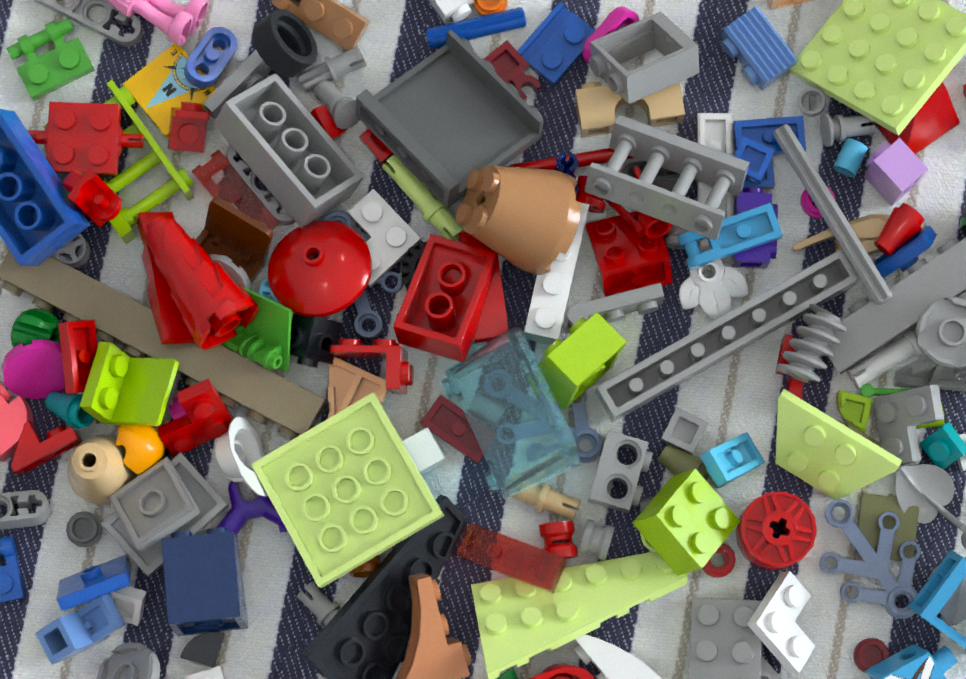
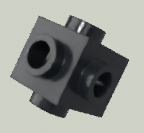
[290,313,342,368]

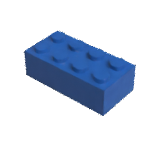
[0,109,91,266]

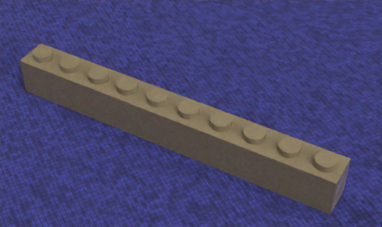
[0,250,327,440]

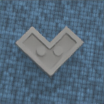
[873,385,944,466]

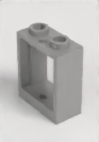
[589,12,700,104]

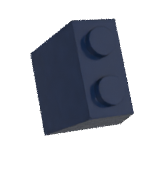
[162,527,248,636]

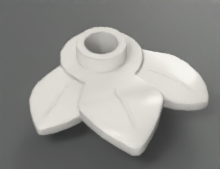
[679,260,748,320]

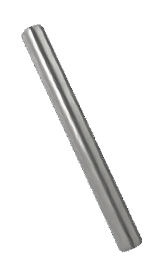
[773,124,892,305]

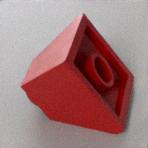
[873,82,960,154]

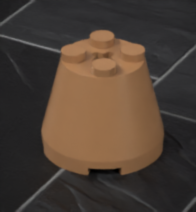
[456,165,582,275]

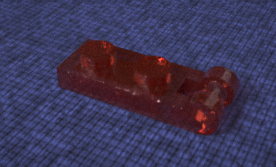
[191,149,280,231]

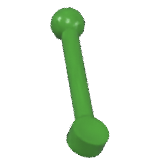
[860,384,910,398]

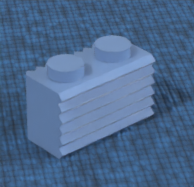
[721,6,798,90]

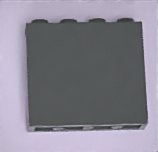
[356,30,544,208]

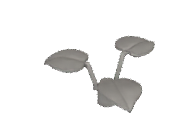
[894,464,966,626]

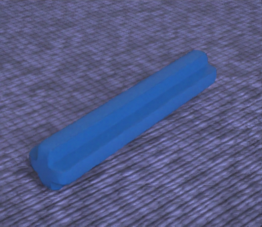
[426,7,526,48]

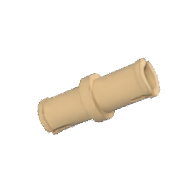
[507,475,581,521]

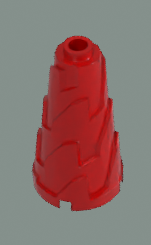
[145,216,259,350]

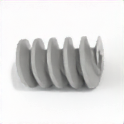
[776,304,847,383]

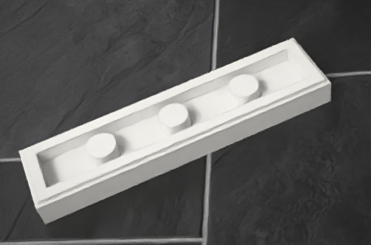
[697,113,733,251]

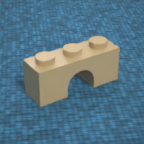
[574,82,685,138]

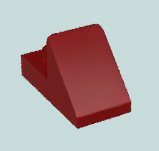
[11,419,82,476]

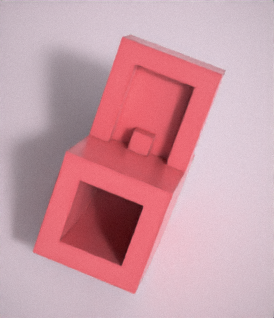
[0,381,34,462]

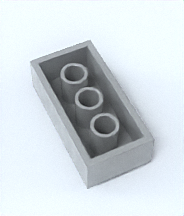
[213,73,364,229]

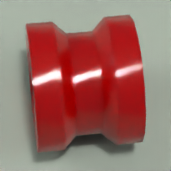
[576,176,606,213]

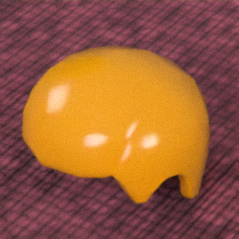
[115,425,165,474]

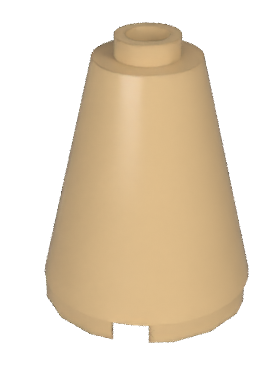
[67,435,137,504]

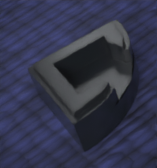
[180,632,225,668]

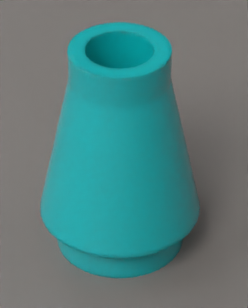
[45,391,95,429]

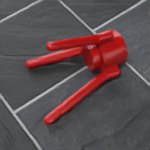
[604,166,673,239]

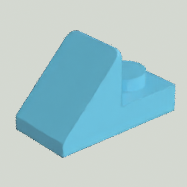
[700,432,765,488]

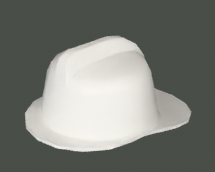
[214,417,268,497]

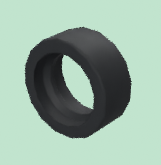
[252,9,318,78]

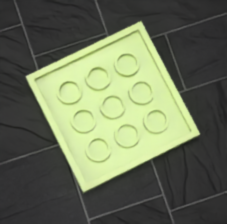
[790,0,966,136]
[251,392,444,588]

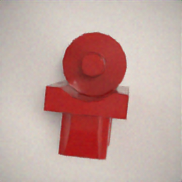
[61,169,122,228]

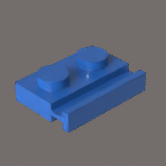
[517,2,595,87]

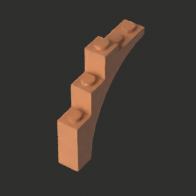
[396,572,471,679]

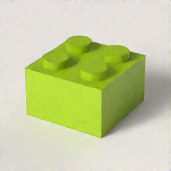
[535,312,627,411]
[633,468,740,576]

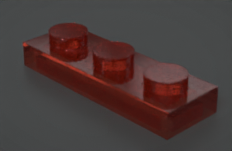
[456,523,567,594]

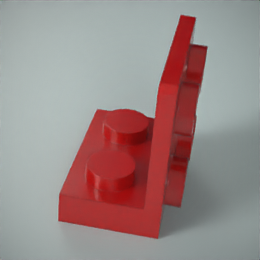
[586,211,673,297]

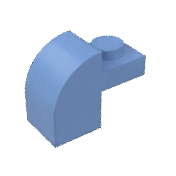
[35,593,126,665]

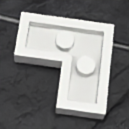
[348,189,421,288]
[747,571,815,673]

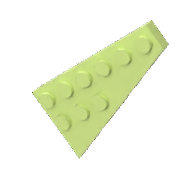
[471,552,688,679]

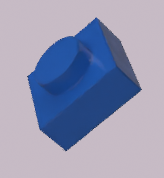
[734,136,775,184]

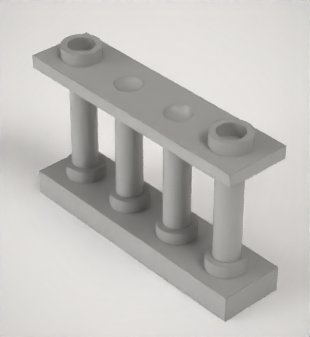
[584,114,750,241]

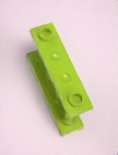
[43,80,194,244]

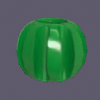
[11,308,60,348]

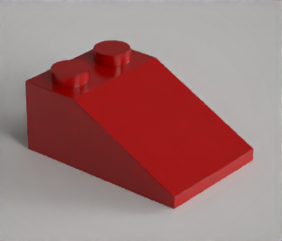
[393,234,497,363]

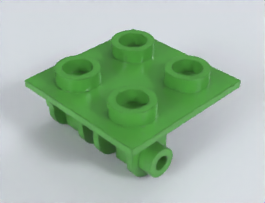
[224,287,292,372]

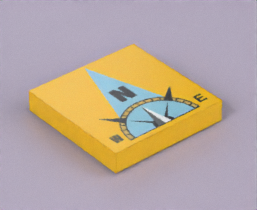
[123,44,216,138]

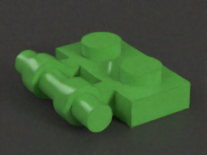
[6,18,95,101]

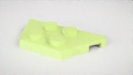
[775,389,902,500]

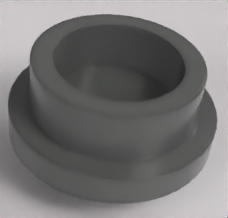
[66,511,102,547]

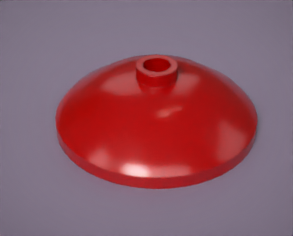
[268,220,372,317]

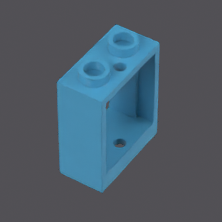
[909,550,966,649]

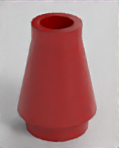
[874,203,925,256]

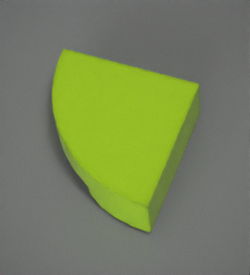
[836,390,873,433]

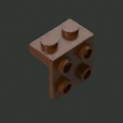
[196,197,273,284]

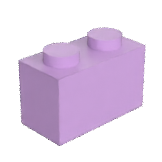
[864,138,928,207]

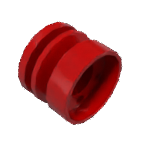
[735,491,817,571]

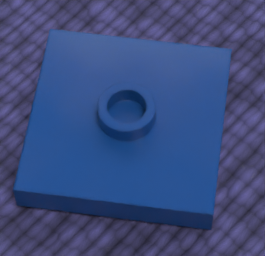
[57,555,131,611]

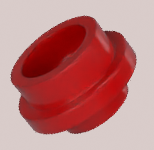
[702,543,736,578]

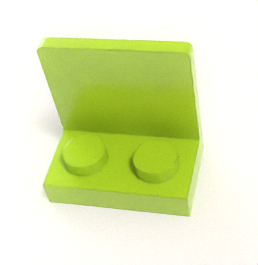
[79,342,179,426]

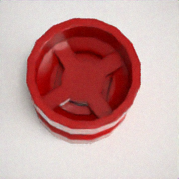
[539,521,578,561]

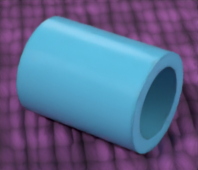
[833,138,868,177]

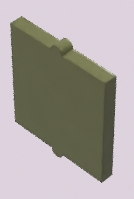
[854,493,919,562]

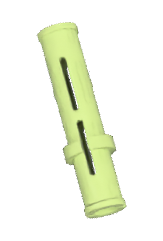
[382,155,465,241]

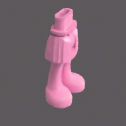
[108,0,209,46]

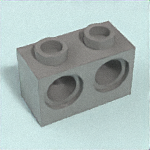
[587,430,653,513]

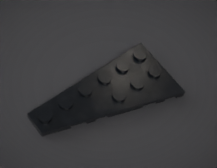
[301,495,468,679]

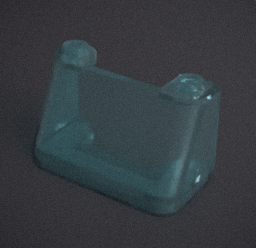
[441,326,580,500]

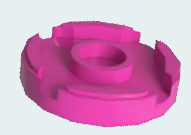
[2,339,65,399]

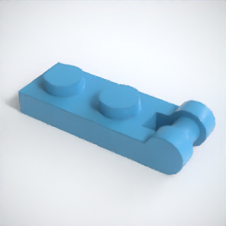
[677,203,783,270]

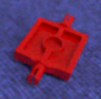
[27,102,144,176]

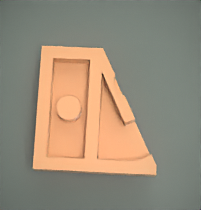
[328,357,389,418]

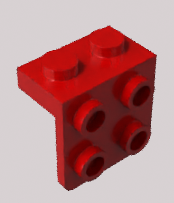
[330,339,414,394]

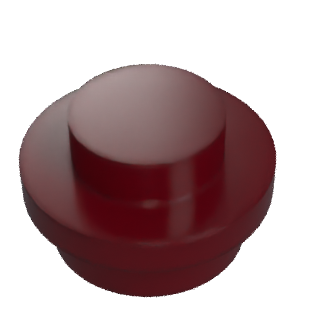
[853,638,890,673]

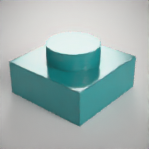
[919,422,966,469]

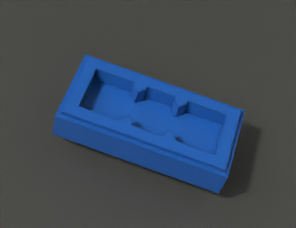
[873,225,937,278]

